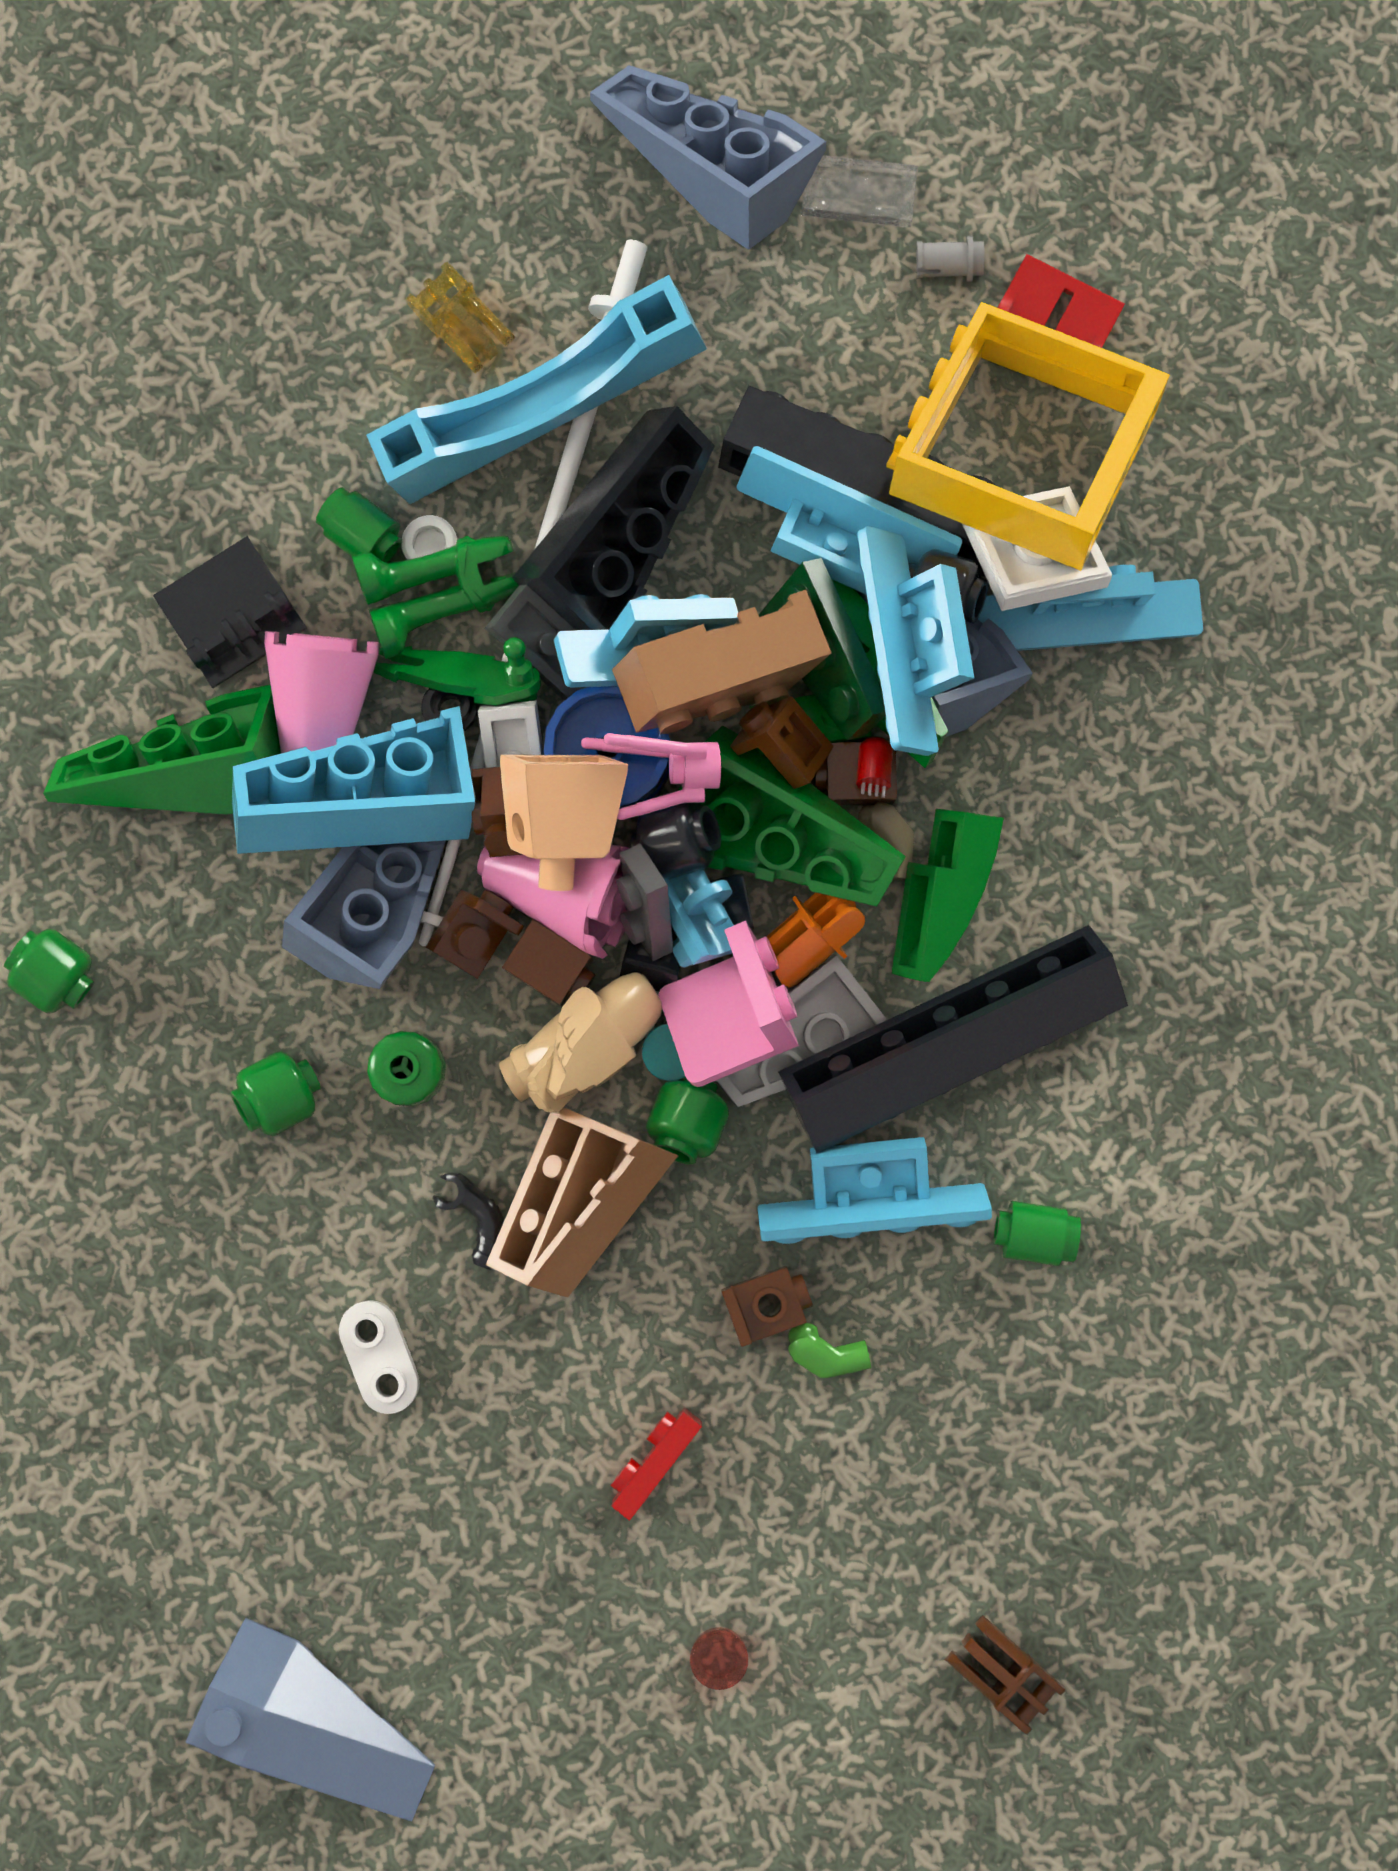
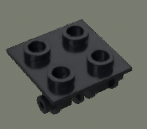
[153,536,307,688]

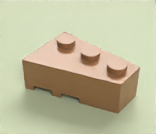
[612,590,832,734]
[486,1107,678,1298]

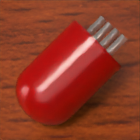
[856,736,893,798]

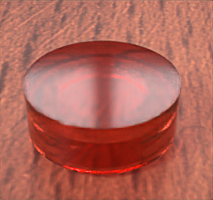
[690,1627,748,1690]

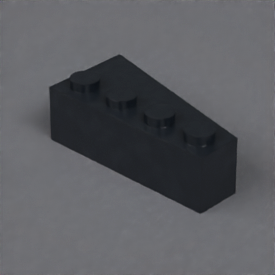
[512,406,715,630]

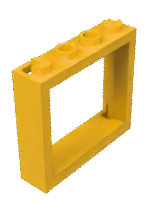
[886,302,1170,571]

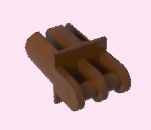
[944,1615,1066,1735]

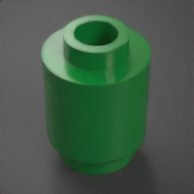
[316,487,402,563]
[993,1201,1081,1266]

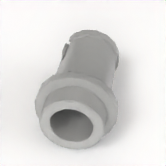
[916,236,984,282]

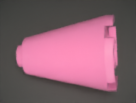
[264,631,380,753]
[477,845,629,959]

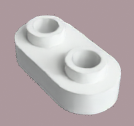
[339,1300,420,1414]

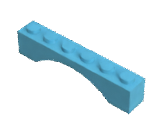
[366,275,707,504]

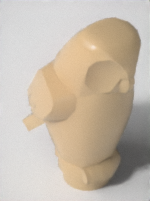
[499,972,662,1113]

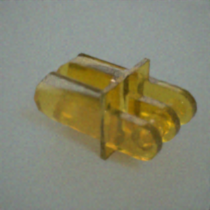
[405,262,515,374]

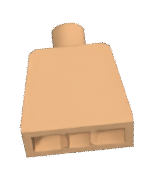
[500,755,628,891]

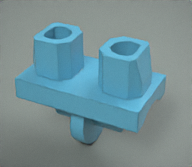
[664,870,734,967]

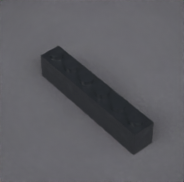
[718,385,996,577]
[778,925,1128,1153]

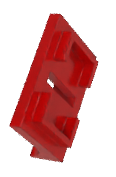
[997,254,1125,348]

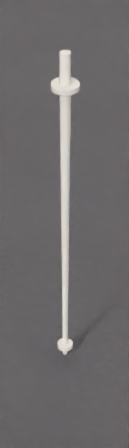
[419,239,648,946]

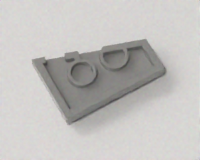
[716,954,887,1107]

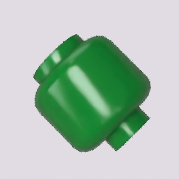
[3,929,94,1014]
[367,1031,446,1107]
[230,1051,321,1136]
[646,1077,729,1164]

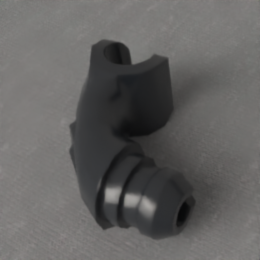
[433,1173,504,1270]

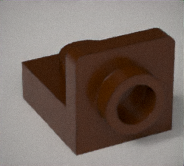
[730,696,834,789]
[425,889,524,979]

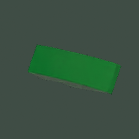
[891,808,1004,982]

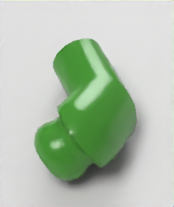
[788,1323,871,1378]

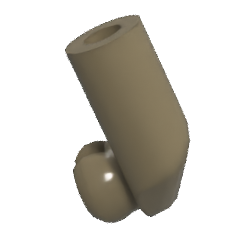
[858,802,914,881]

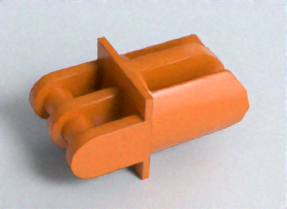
[766,892,865,987]

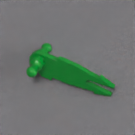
[373,637,541,706]

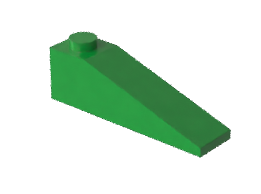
[43,684,281,815]
[679,725,906,907]

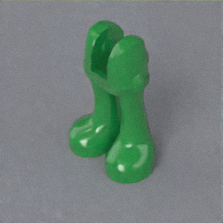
[352,536,519,659]

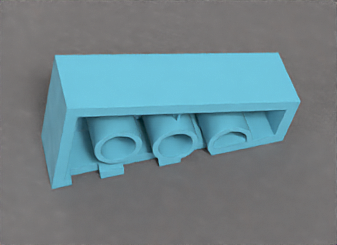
[232,706,475,854]

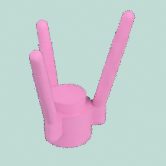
[581,733,721,820]

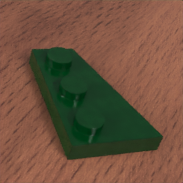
[759,558,886,740]

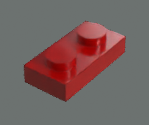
[610,1407,702,1521]

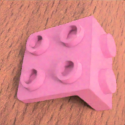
[659,921,799,1087]

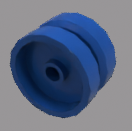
[544,686,670,820]

